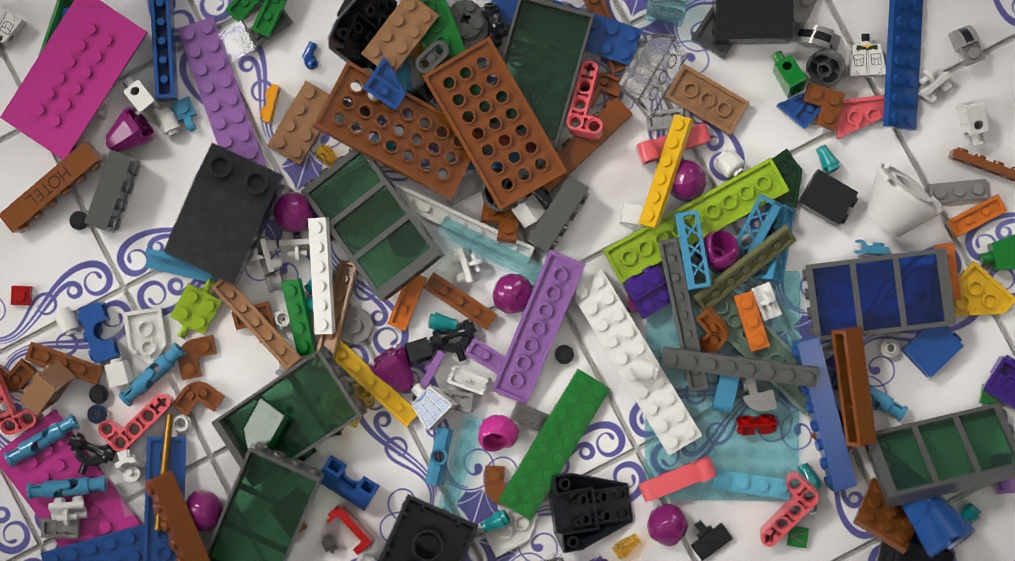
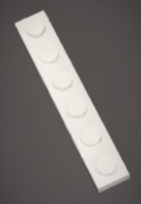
[308,217,336,334]

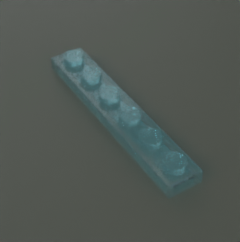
[437,216,543,282]
[438,414,482,515]

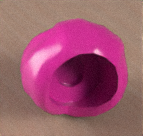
[478,414,520,452]

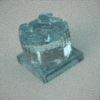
[644,0,687,27]

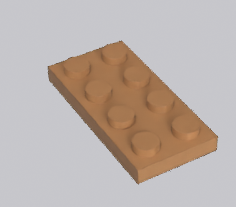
[361,0,440,74]
[664,64,750,136]
[267,81,330,166]

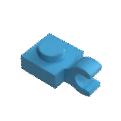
[171,96,197,132]
[854,239,890,256]

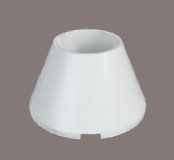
[866,163,944,237]

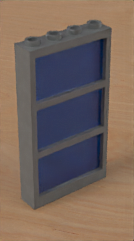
[802,247,956,341]

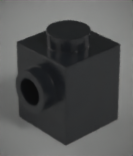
[404,337,434,366]

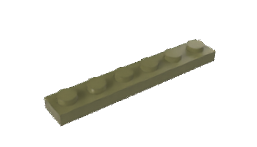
[693,225,797,310]

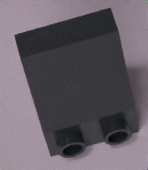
[712,0,794,45]
[163,142,286,287]
[378,494,479,561]

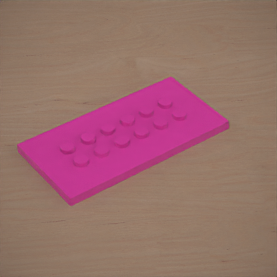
[0,0,148,159]
[0,409,142,547]

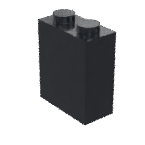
[797,169,858,226]

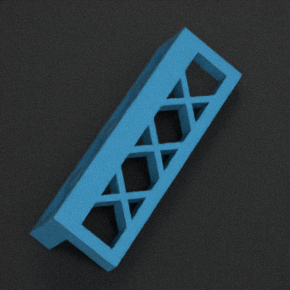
[736,193,781,256]
[753,204,796,284]
[675,210,711,292]
[145,248,219,284]

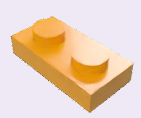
[260,83,281,125]

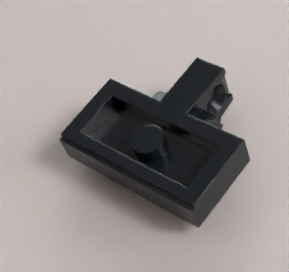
[691,520,733,561]

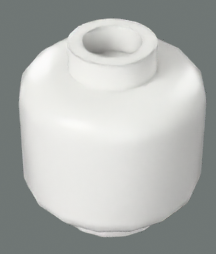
[716,150,745,178]

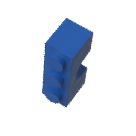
[78,302,121,364]
[321,455,380,511]

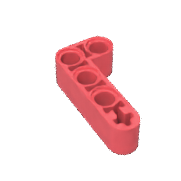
[567,60,604,140]
[635,123,712,165]
[0,372,39,435]
[98,393,174,452]
[638,456,717,502]
[760,471,819,547]

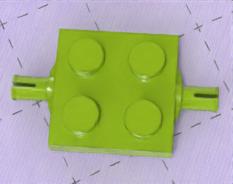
[170,278,222,339]

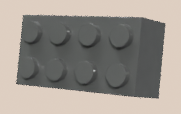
[84,150,141,233]
[527,175,590,254]

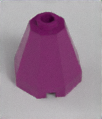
[106,107,155,152]
[368,343,415,393]

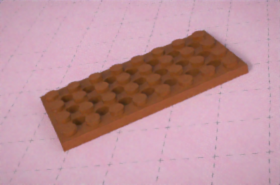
[423,36,568,210]
[313,61,484,201]

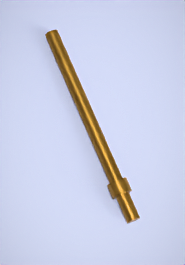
[154,414,174,531]

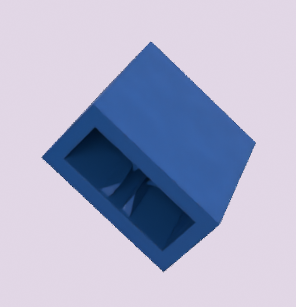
[900,318,964,378]

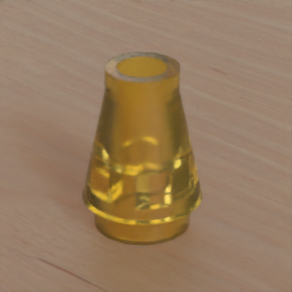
[313,143,337,167]
[611,533,641,560]

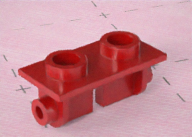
[736,414,777,436]

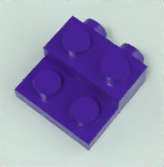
[623,265,671,319]
[981,355,1015,409]

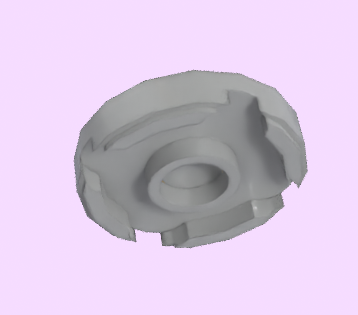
[341,307,373,345]

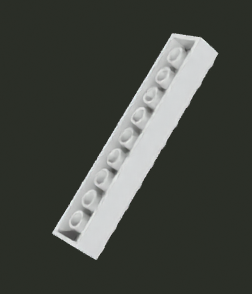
[573,269,702,455]

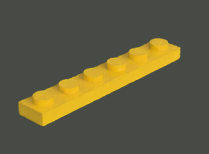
[638,114,694,229]
[335,339,417,427]

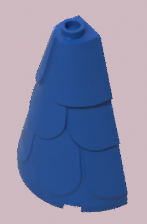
[889,462,976,557]

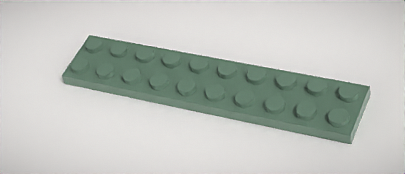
[689,254,807,415]

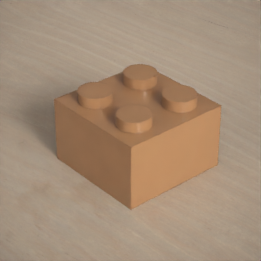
[20,361,76,416]

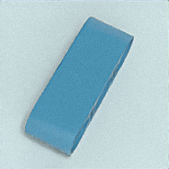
[711,374,740,413]

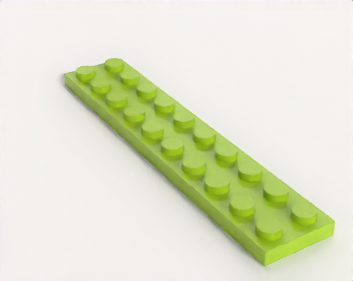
[602,157,790,283]

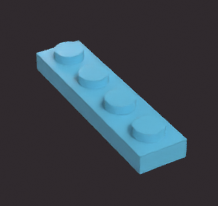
[712,469,792,500]

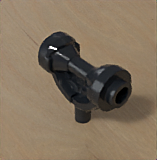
[481,2,509,49]
[430,319,477,362]
[68,432,116,475]

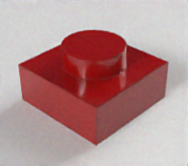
[10,286,32,306]

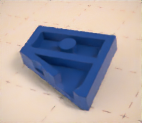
[363,57,406,110]
[776,92,820,130]

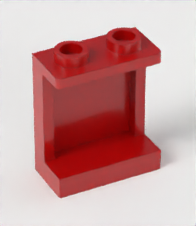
[327,505,375,555]

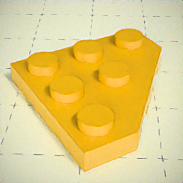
[935,261,1015,316]

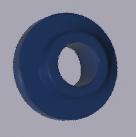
[87,404,107,424]

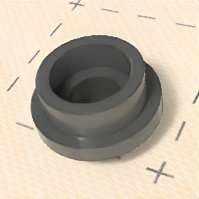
[321,535,338,554]

